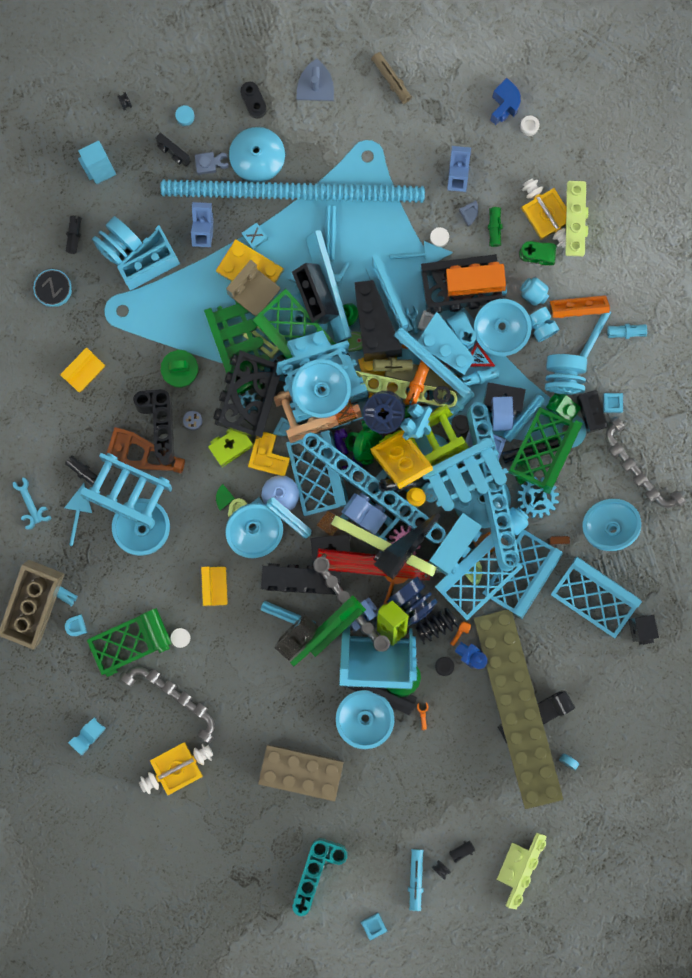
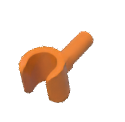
[450,622,471,646]
[417,702,429,730]

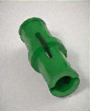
[488,207,503,247]

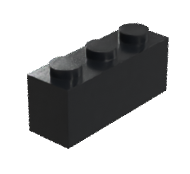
[292,263,339,324]

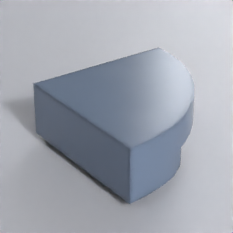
[459,201,478,227]

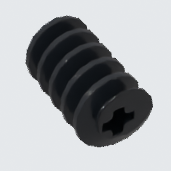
[416,607,459,645]

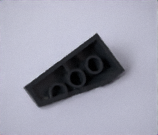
[373,513,440,580]

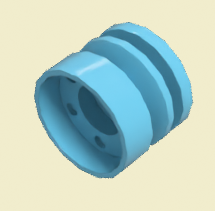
[91,216,143,265]
[545,354,587,395]

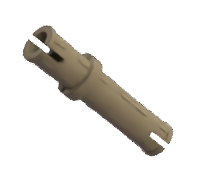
[371,52,412,104]

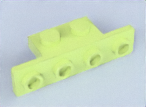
[565,181,588,257]
[497,833,547,909]

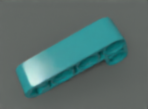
[292,838,347,916]

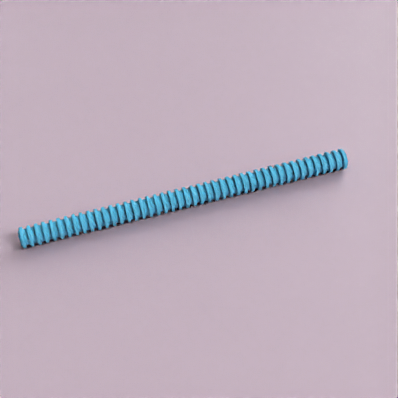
[161,179,425,203]

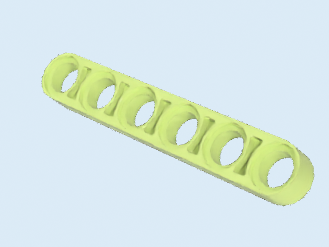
[356,371,457,408]
[331,515,437,577]

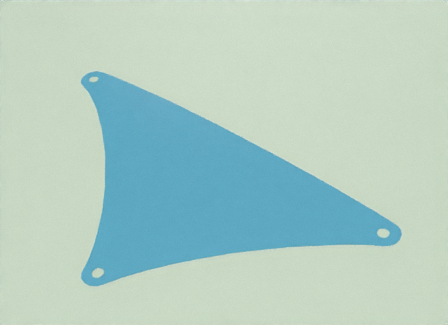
[105,140,586,448]

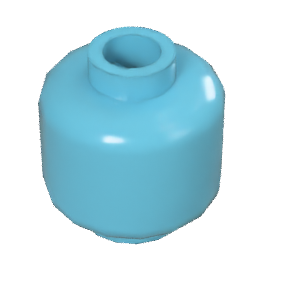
[520,277,549,306]
[501,507,529,535]

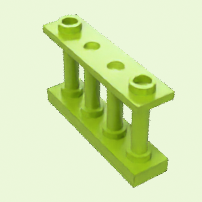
[379,405,469,467]

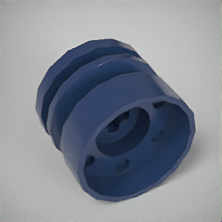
[363,390,405,434]
[386,576,438,627]

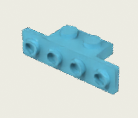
[276,330,349,375]

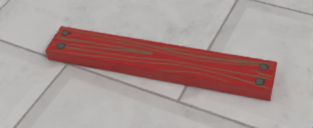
[316,549,430,581]

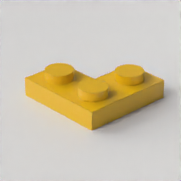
[248,432,290,476]

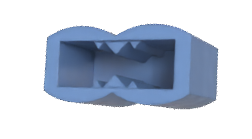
[341,493,388,535]

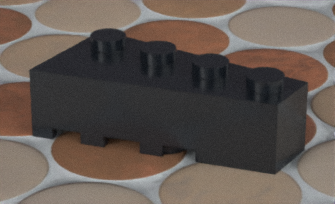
[354,280,402,362]
[261,563,341,595]

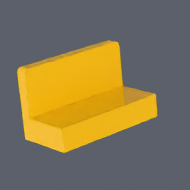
[60,347,105,393]
[201,567,228,606]

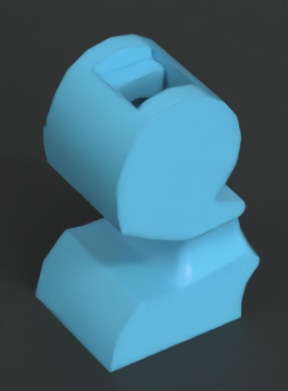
[68,717,106,756]

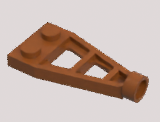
[104,427,185,474]

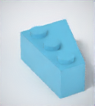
[78,140,116,185]
[117,225,180,291]
[418,312,475,377]
[428,513,482,576]

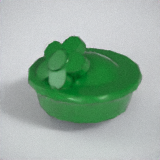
[343,303,358,326]

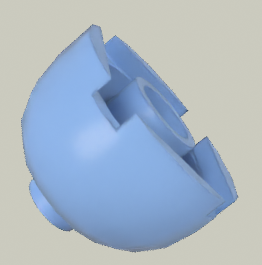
[261,475,299,511]

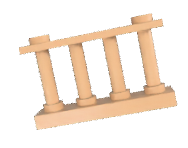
[274,387,362,444]

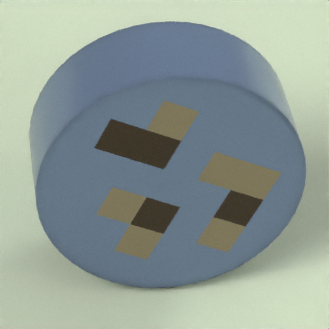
[183,411,203,430]

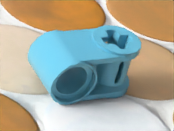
[446,311,476,349]

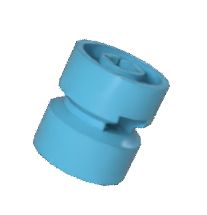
[529,307,560,342]

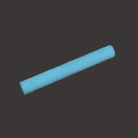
[579,312,611,358]

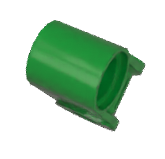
[519,241,557,266]

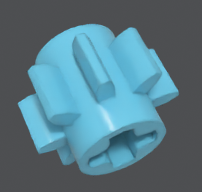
[239,391,260,413]

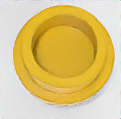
[406,488,426,507]

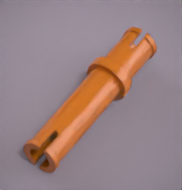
[405,360,430,405]

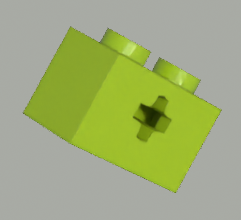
[208,429,253,468]
[377,601,408,646]

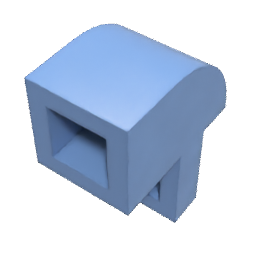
[447,146,471,192]
[191,202,213,247]
[490,397,513,431]
[350,597,378,632]

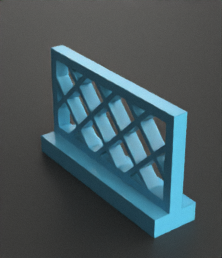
[366,254,413,333]
[286,430,349,516]
[482,530,563,619]
[435,534,523,620]
[550,556,642,638]

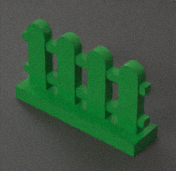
[204,301,270,382]

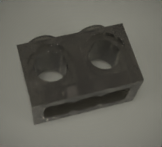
[275,614,319,661]

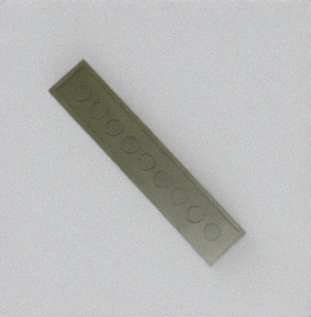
[474,609,564,810]

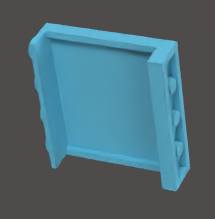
[340,626,417,689]

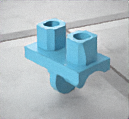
[400,404,432,440]

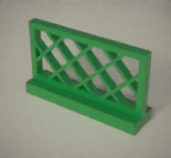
[251,288,336,359]
[508,407,583,494]
[290,596,366,667]

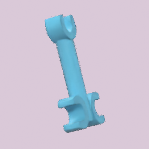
[13,478,51,530]

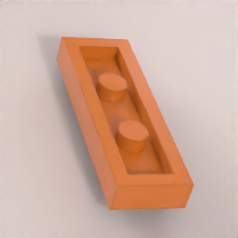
[550,295,610,318]

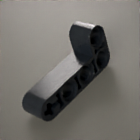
[133,389,174,466]
[497,690,575,744]

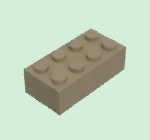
[0,560,65,650]
[258,744,344,801]

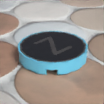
[33,269,72,307]

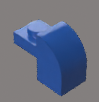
[490,78,521,125]

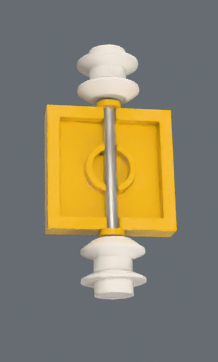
[521,179,566,248]
[139,742,213,795]

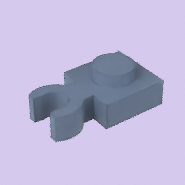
[195,152,229,175]

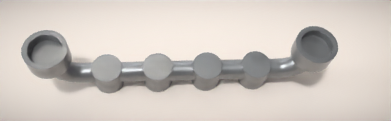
[606,416,686,508]
[313,557,390,652]
[119,667,215,744]

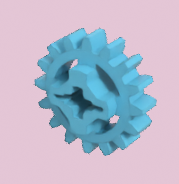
[517,477,559,518]

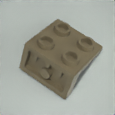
[226,260,280,316]

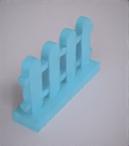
[283,354,369,423]
[422,437,508,511]

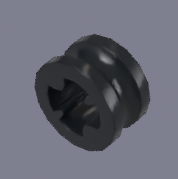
[117,92,132,111]
[433,386,451,404]
[432,860,451,880]

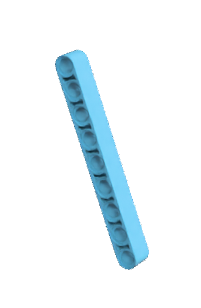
[467,402,520,571]
[303,433,446,544]

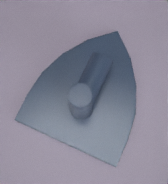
[296,58,334,101]

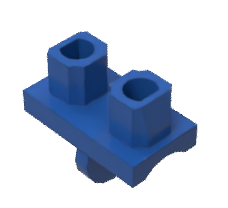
[455,642,488,669]

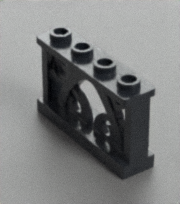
[420,254,503,314]
[213,350,280,439]

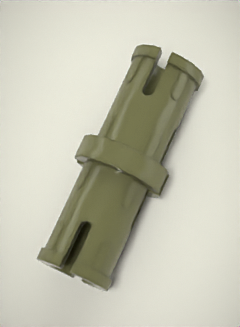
[373,358,413,373]

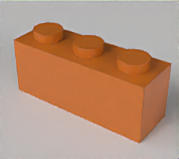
[446,262,506,296]

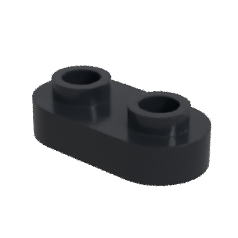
[240,82,267,119]

